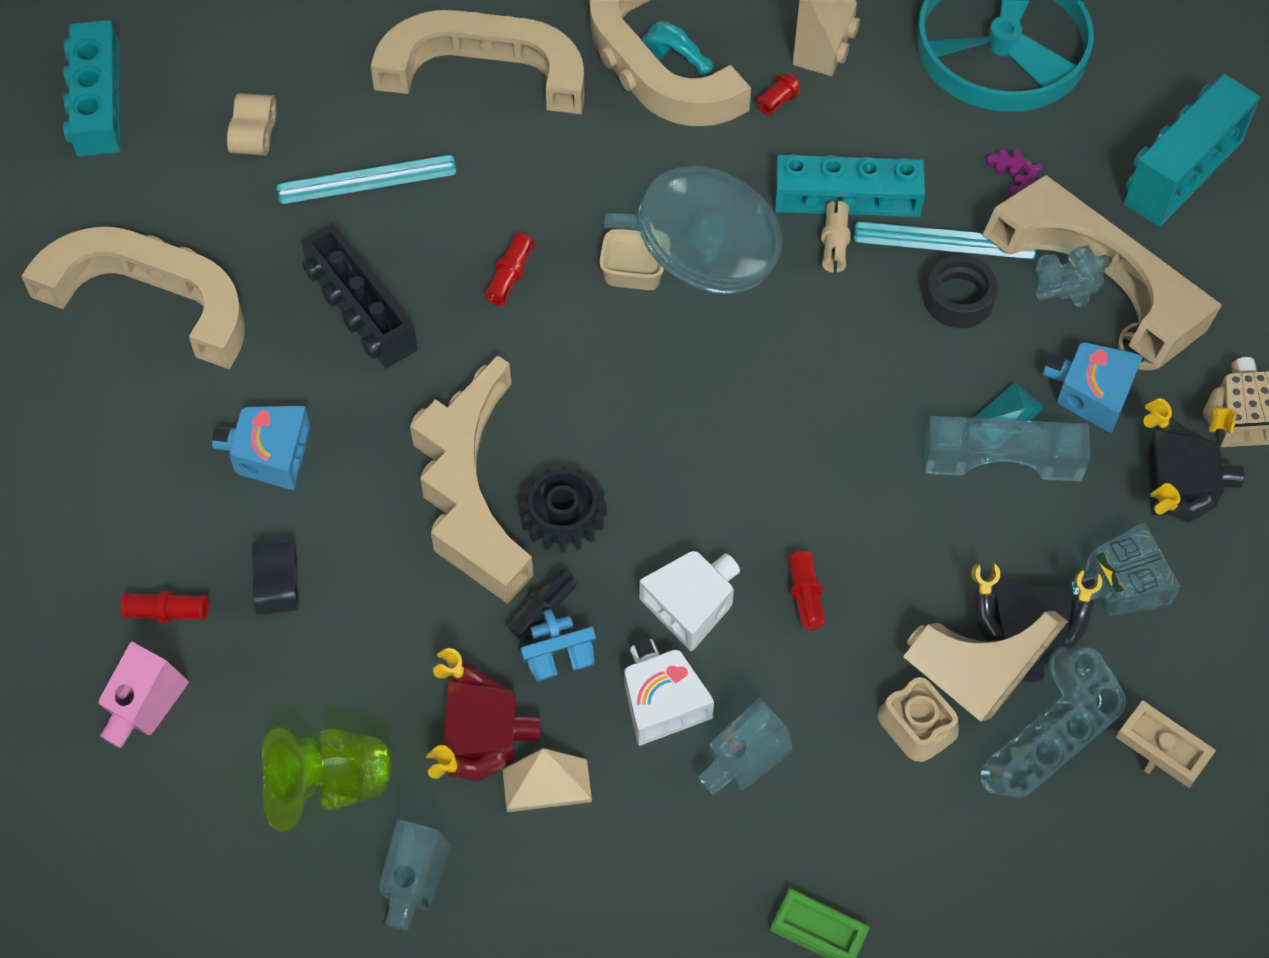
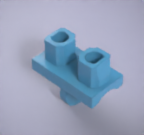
[518,609,596,682]

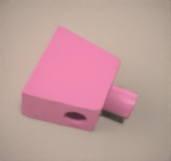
[99,641,189,748]

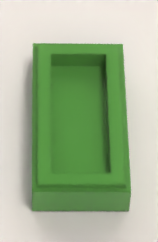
[770,888,870,958]

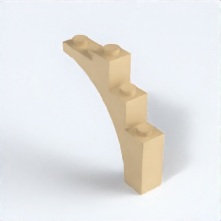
[410,356,533,604]

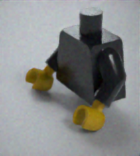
[1144,398,1244,523]
[971,563,1102,682]

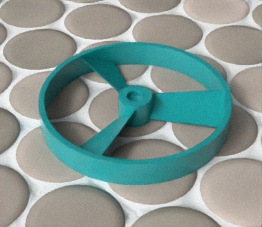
[916,0,1094,112]

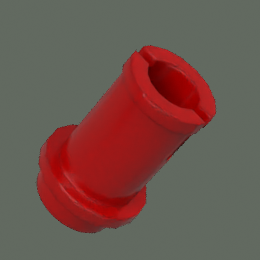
[756,73,800,117]

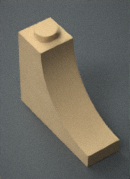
[903,611,1068,722]

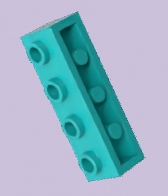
[775,154,925,217]

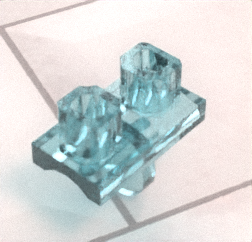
[1035,245,1110,307]

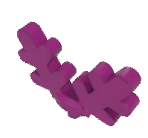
[987,149,1043,197]

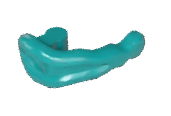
[641,21,713,76]

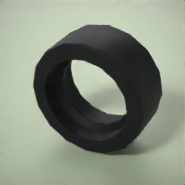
[923,255,998,328]

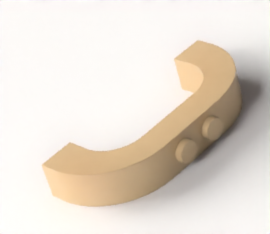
[590,0,751,126]
[370,10,585,114]
[21,227,245,369]

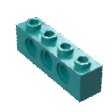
[63,20,120,157]

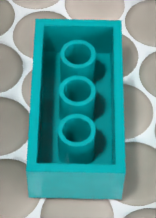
[1124,74,1261,228]

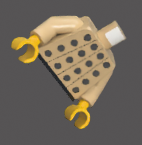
[1203,357,1269,447]

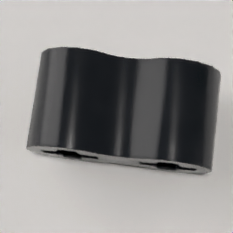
[252,538,299,615]

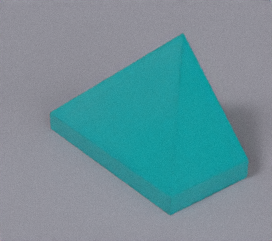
[962,382,1043,455]

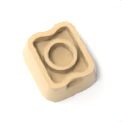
[600,229,668,290]
[877,677,959,762]

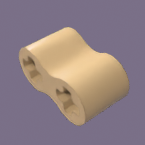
[227,93,277,156]

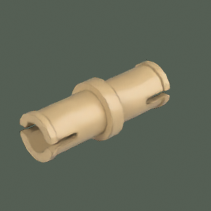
[821,201,851,272]

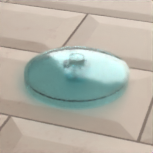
[638,166,782,294]

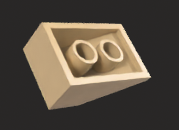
[793,0,860,76]

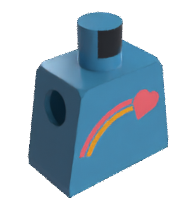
[1043,342,1143,433]
[212,406,311,490]

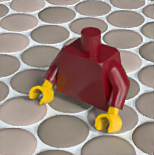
[426,648,541,782]

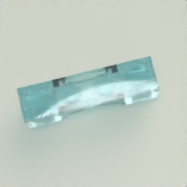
[924,416,1091,481]

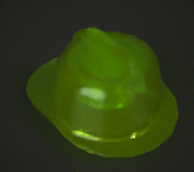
[263,727,324,833]

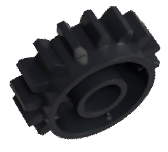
[519,466,607,553]

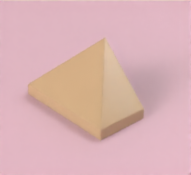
[503,748,592,812]

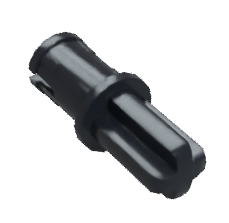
[506,570,577,642]

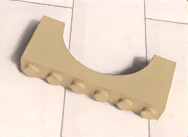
[983,175,1222,368]

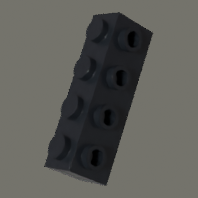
[301,223,418,369]

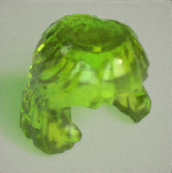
[319,729,392,810]

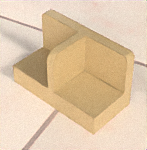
[1116,700,1216,788]

